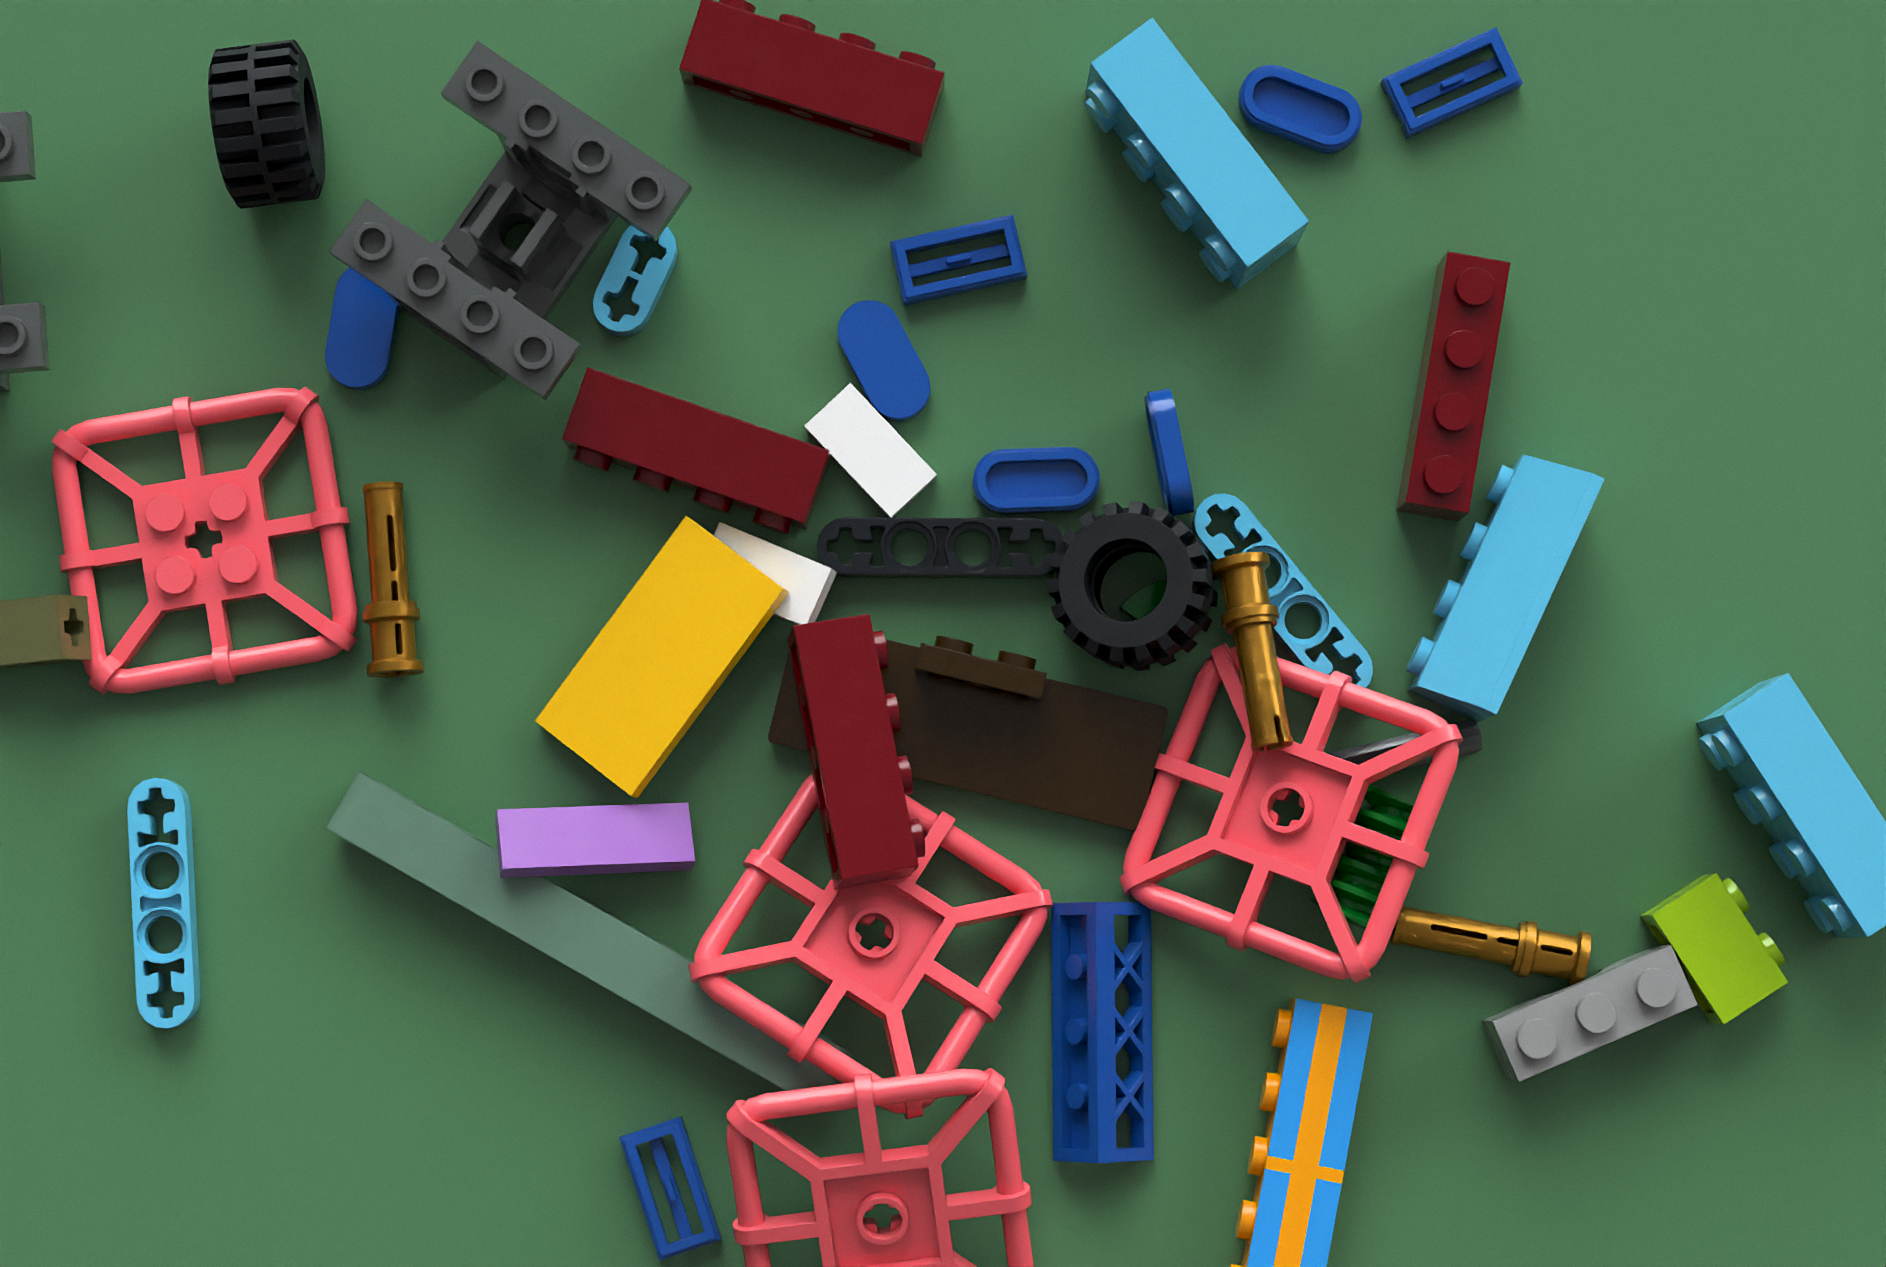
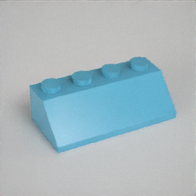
[1406,454,1605,722]

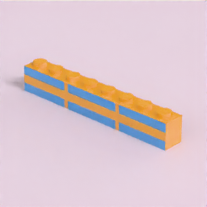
[1229,997,1373,1267]

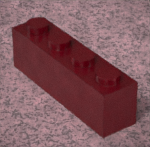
[679,0,945,157]
[1396,251,1511,522]
[562,367,831,535]
[787,613,925,889]

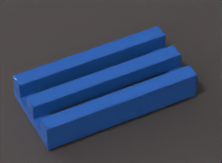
[1380,27,1523,139]
[890,214,1027,306]
[619,1116,722,1261]

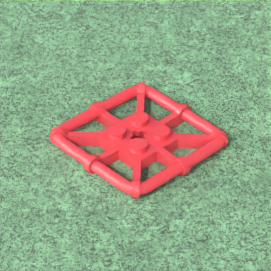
[51,387,358,695]
[1119,643,1463,983]
[688,774,1053,1119]
[726,1068,1034,1267]

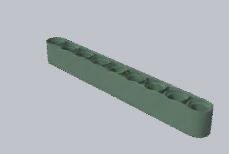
[327,771,854,1091]

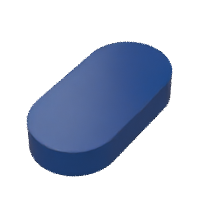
[1238,65,1362,154]
[325,268,400,390]
[838,300,930,422]
[1144,388,1194,516]
[973,447,1100,515]

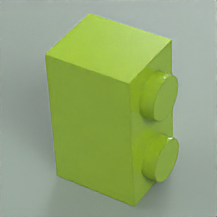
[1640,873,1788,1025]

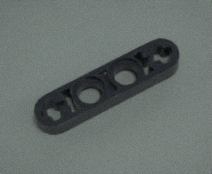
[817,517,1065,579]

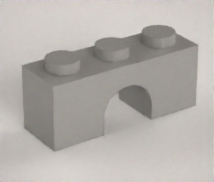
[1482,945,1698,1082]

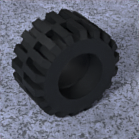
[208,39,325,209]
[1047,501,1219,671]

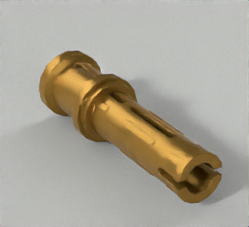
[362,481,424,678]
[1211,552,1294,752]
[1391,905,1592,986]

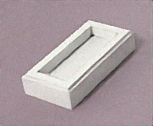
[804,383,937,518]
[714,522,837,625]

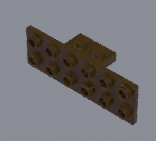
[768,636,1168,831]

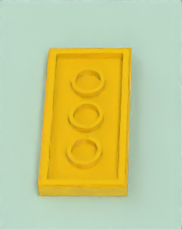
[535,516,789,798]

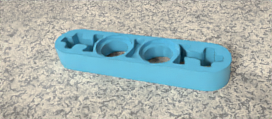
[1192,493,1373,688]
[127,778,201,1029]

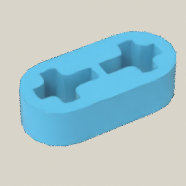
[592,225,678,337]

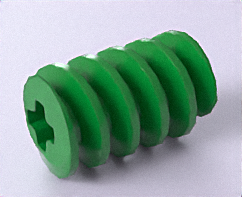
[1309,785,1414,930]

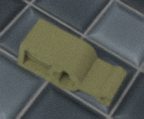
[0,594,92,669]

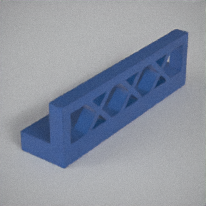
[1051,902,1154,1163]

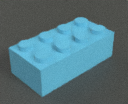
[1084,18,1309,290]
[1697,673,1886,938]

